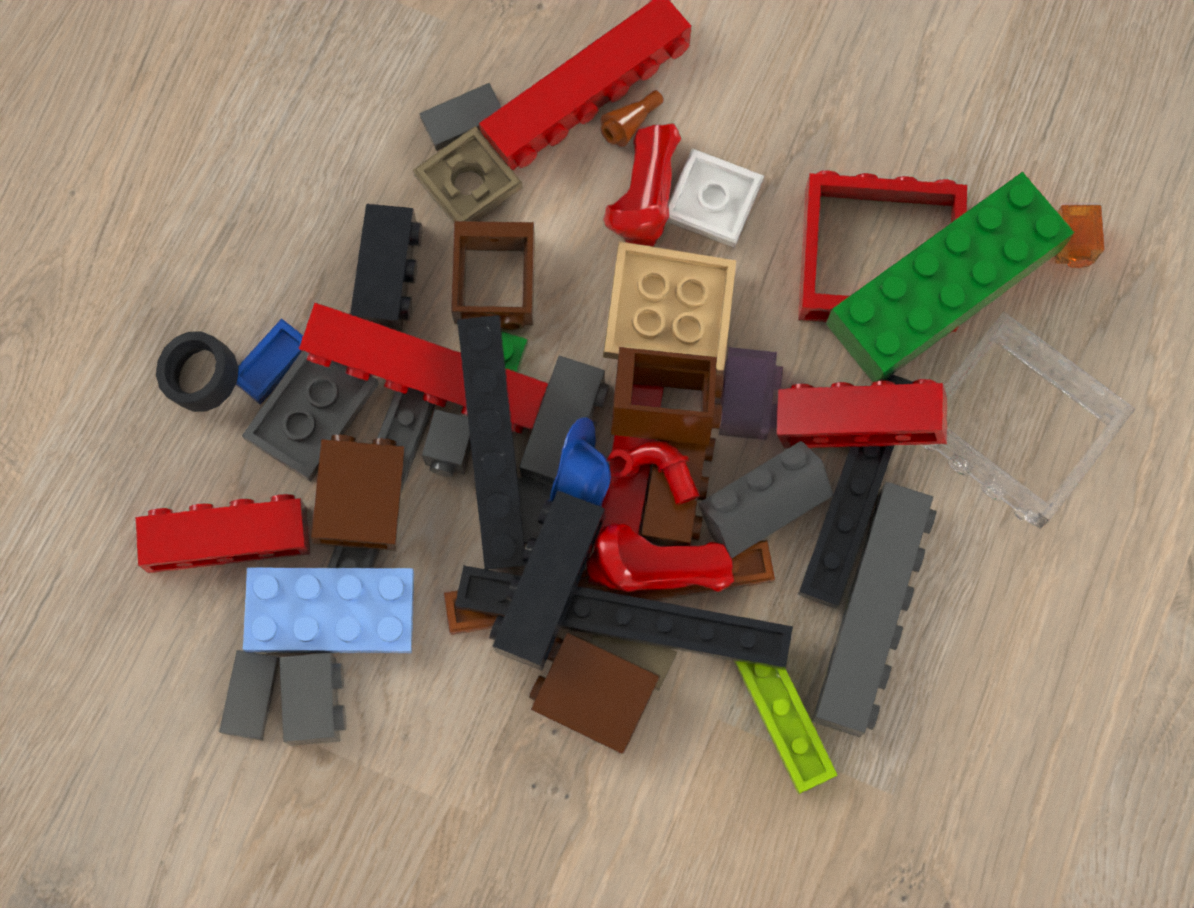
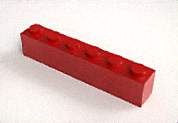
[479,0,692,171]
[299,302,548,434]

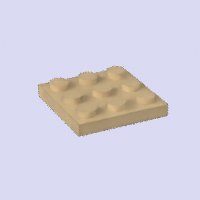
[603,241,736,374]

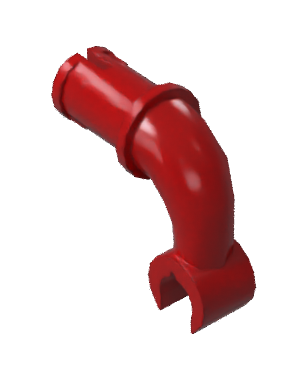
[607,441,700,505]

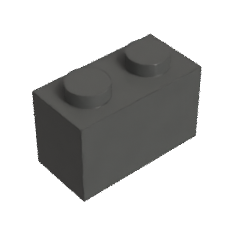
[279,653,347,746]

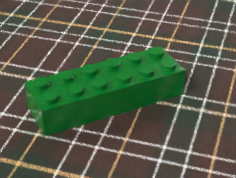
[826,171,1075,382]

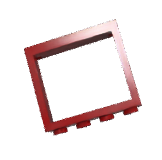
[798,170,968,332]

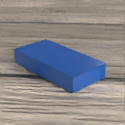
[236,318,303,405]

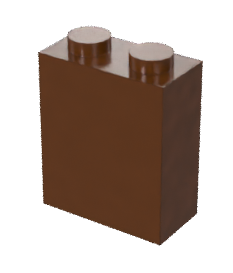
[311,435,405,551]
[529,633,660,754]

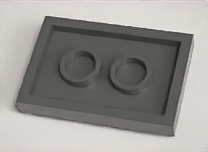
[242,350,379,482]

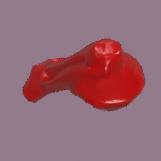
[603,123,681,247]
[586,523,734,592]

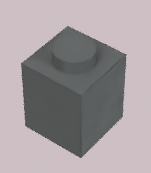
[422,409,471,477]

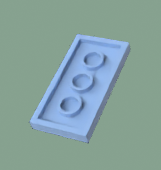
[243,567,414,653]

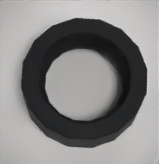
[156,331,239,412]

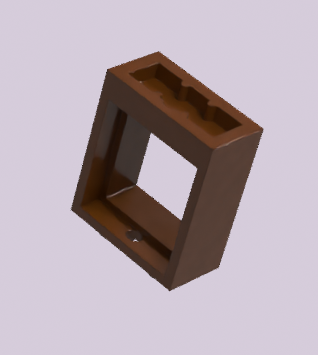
[451,221,535,330]
[611,347,723,445]

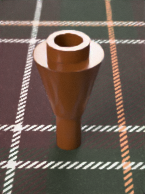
[600,90,664,147]

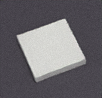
[667,148,764,248]

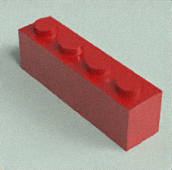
[777,379,947,449]
[135,494,310,573]

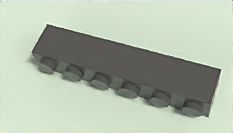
[812,482,937,737]

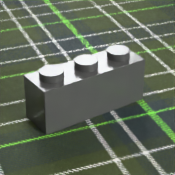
[519,356,610,486]
[698,441,834,558]

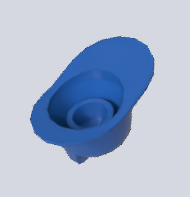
[550,417,611,507]

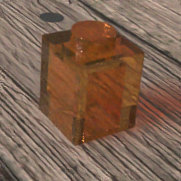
[1055,205,1105,268]

